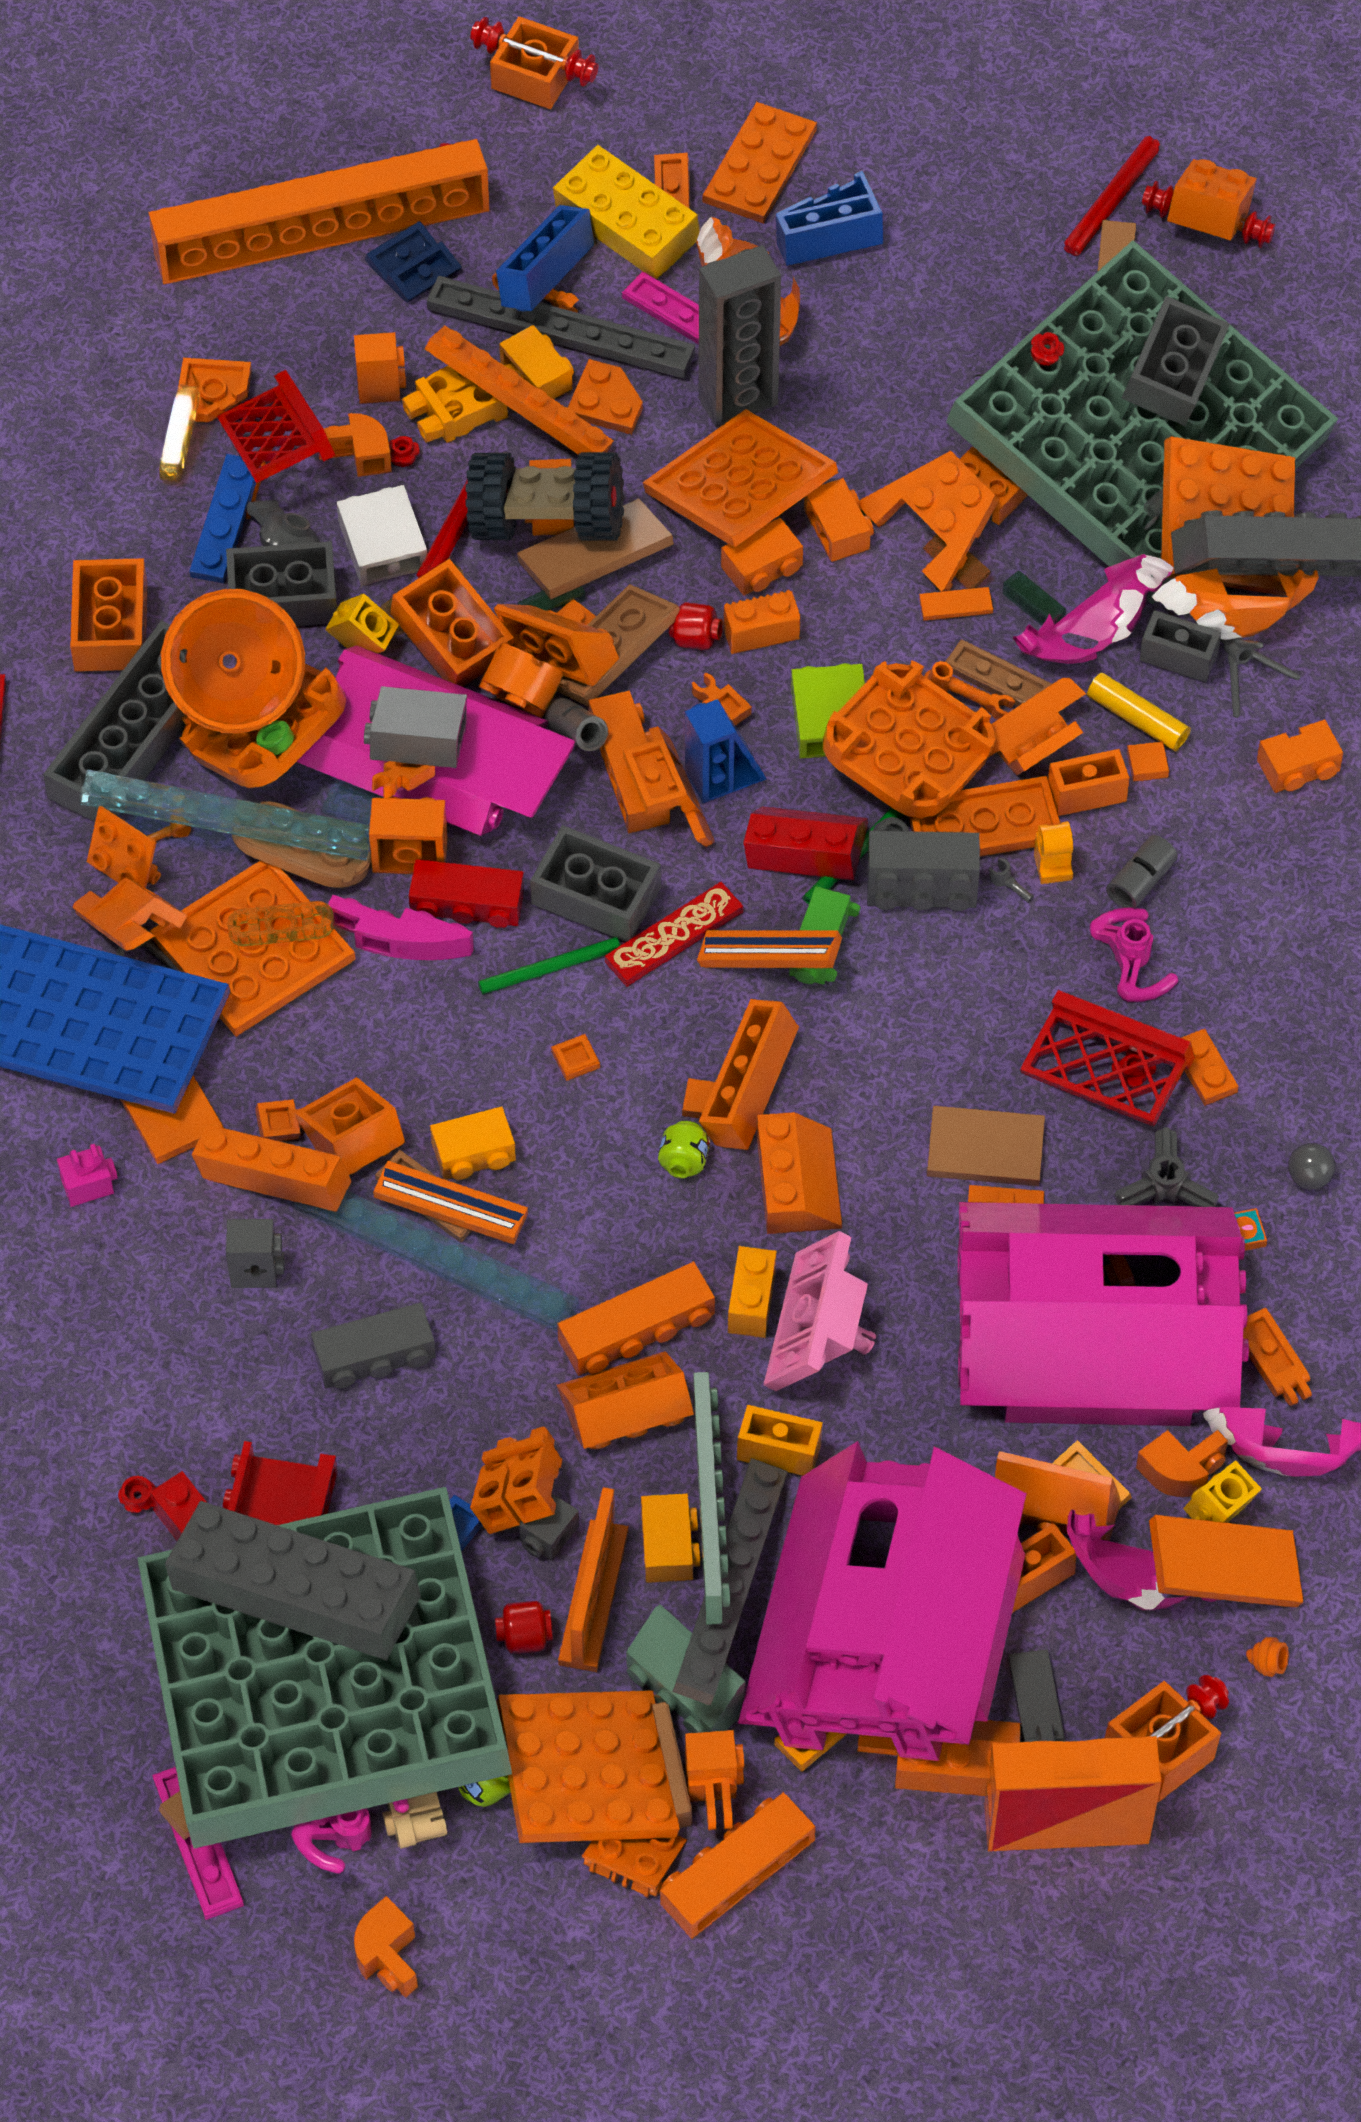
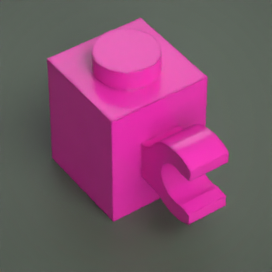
[57,1144,118,1207]

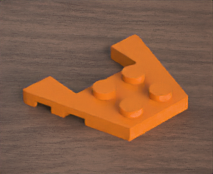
[859,451,1000,592]

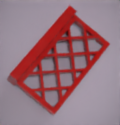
[217,370,336,483]
[1020,990,1195,1127]

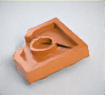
[174,357,252,423]
[568,359,643,435]

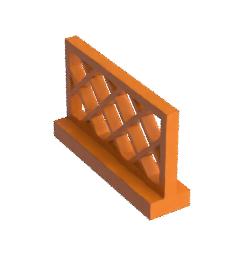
[558,1487,629,1672]

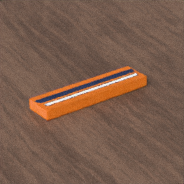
[697,930,842,968]
[373,1161,528,1245]

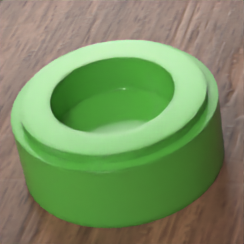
[256,720,294,755]

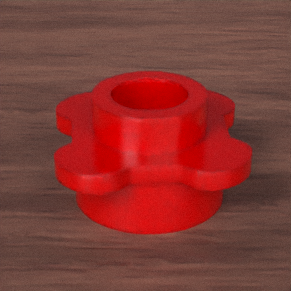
[1111,1050,1156,1089]

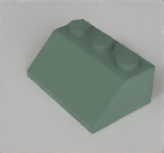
[626,1604,745,1733]

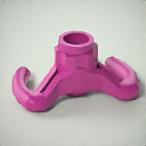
[1090,907,1178,1002]
[291,1799,409,1874]

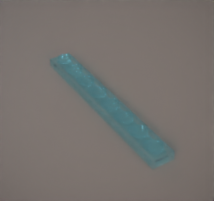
[80,769,370,861]
[295,1191,579,1333]

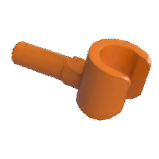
[147,810,191,841]

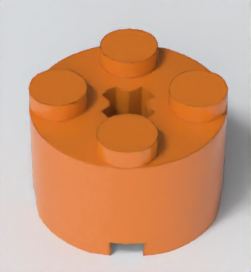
[479,643,564,718]

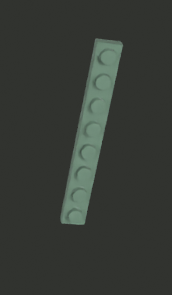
[693,1372,730,1625]

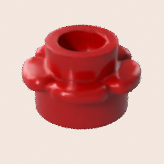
[1031,332,1064,366]
[388,436,420,467]
[118,1476,156,1513]

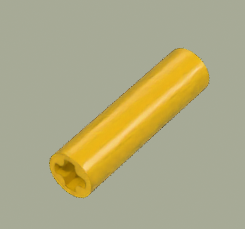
[1087,673,1191,752]

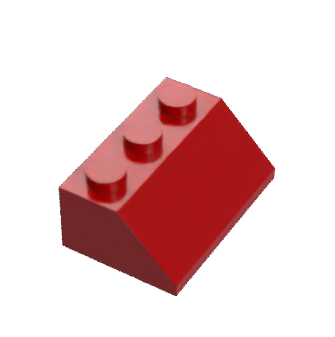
[743,806,868,880]

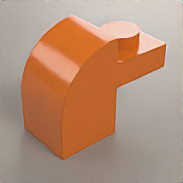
[319,413,392,477]
[1136,1430,1228,1497]
[354,1896,418,1998]

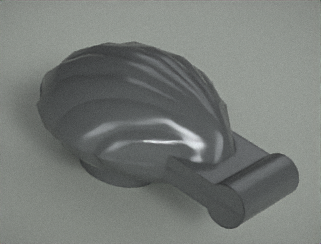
[247,500,320,546]

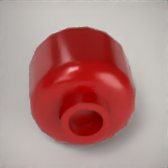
[669,602,723,650]
[495,1601,553,1654]

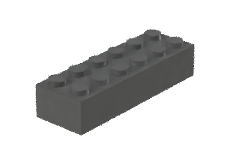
[698,245,781,428]
[1171,510,1361,577]
[43,620,186,822]
[165,1501,421,1660]

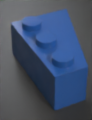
[775,171,883,266]
[685,699,767,804]

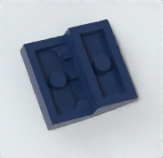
[365,221,462,303]

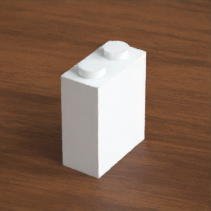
[337,485,427,586]

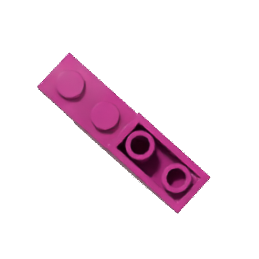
[327,895,474,960]

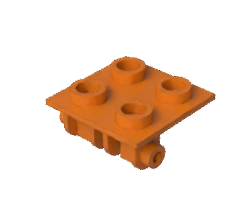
[86,806,161,888]
[582,1835,687,1898]

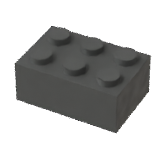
[1121,296,1230,426]
[226,541,337,626]
[530,825,661,942]
[867,831,980,911]

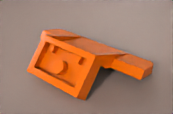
[989,678,1086,776]
[623,726,715,847]
[73,877,188,950]

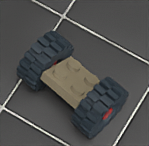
[466,452,624,541]

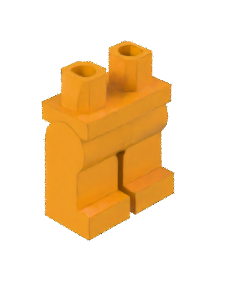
[402,366,508,443]

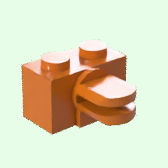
[685,1730,744,1831]

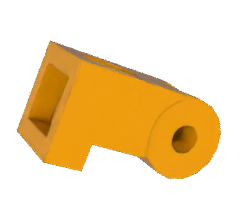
[1034,821,1073,884]

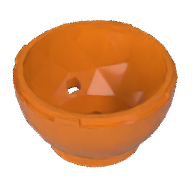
[161,589,305,734]

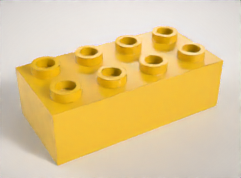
[553,145,700,279]

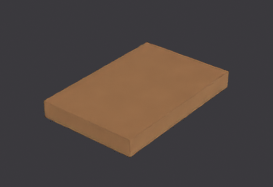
[927,1106,1045,1186]

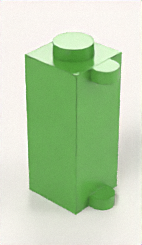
[789,886,861,985]

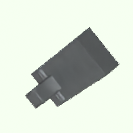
[1008,1649,1065,1742]

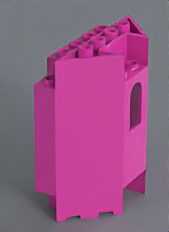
[958,1202,1249,1426]
[738,1441,1026,1761]

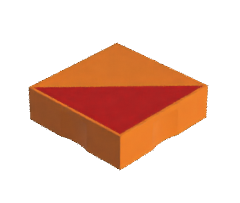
[984,1736,1161,1851]

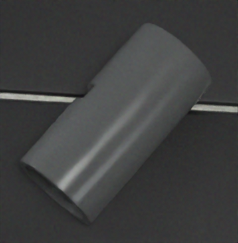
[544,698,608,751]
[1106,835,1178,909]

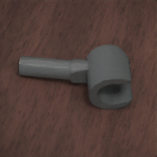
[989,858,1034,903]

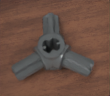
[1114,1127,1219,1207]

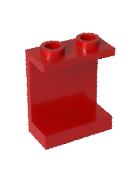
[222,1441,338,1525]

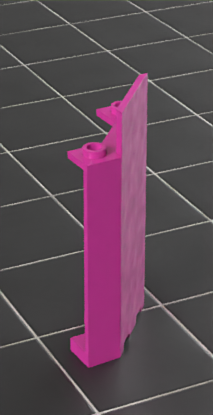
[297,646,575,836]

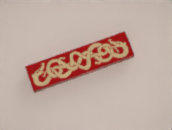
[605,881,743,987]

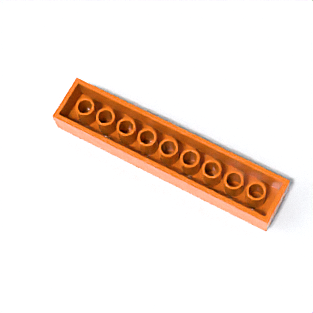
[148,139,490,285]

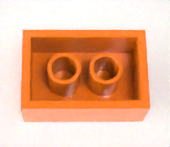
[70,558,148,672]
[390,559,514,687]

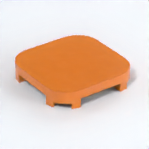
[823,660,996,818]
[180,661,346,788]

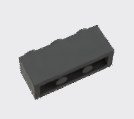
[311,1302,436,1388]

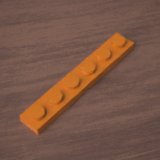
[425,325,614,455]

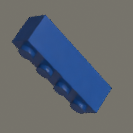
[496,205,594,312]

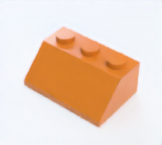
[494,604,619,687]
[757,1112,842,1234]
[557,1351,694,1449]
[995,1451,1121,1541]
[895,1720,1020,1796]

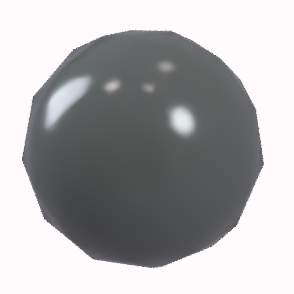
[1288,1143,1336,1190]

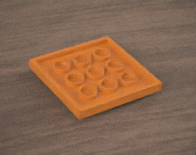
[643,409,838,548]
[1161,436,1295,595]
[150,860,356,1037]
[496,1690,680,1843]

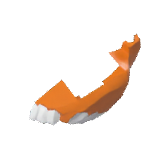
[696,217,800,346]
[1152,568,1319,640]

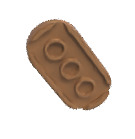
[231,801,371,888]

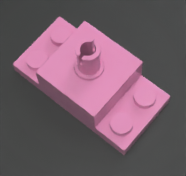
[763,1231,876,1392]

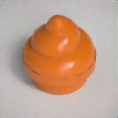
[1246,1637,1289,1677]

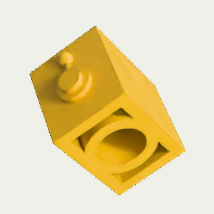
[325,593,399,653]
[1183,1460,1262,1523]

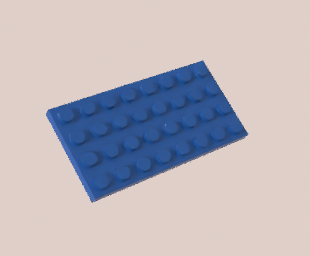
[0,924,231,1114]

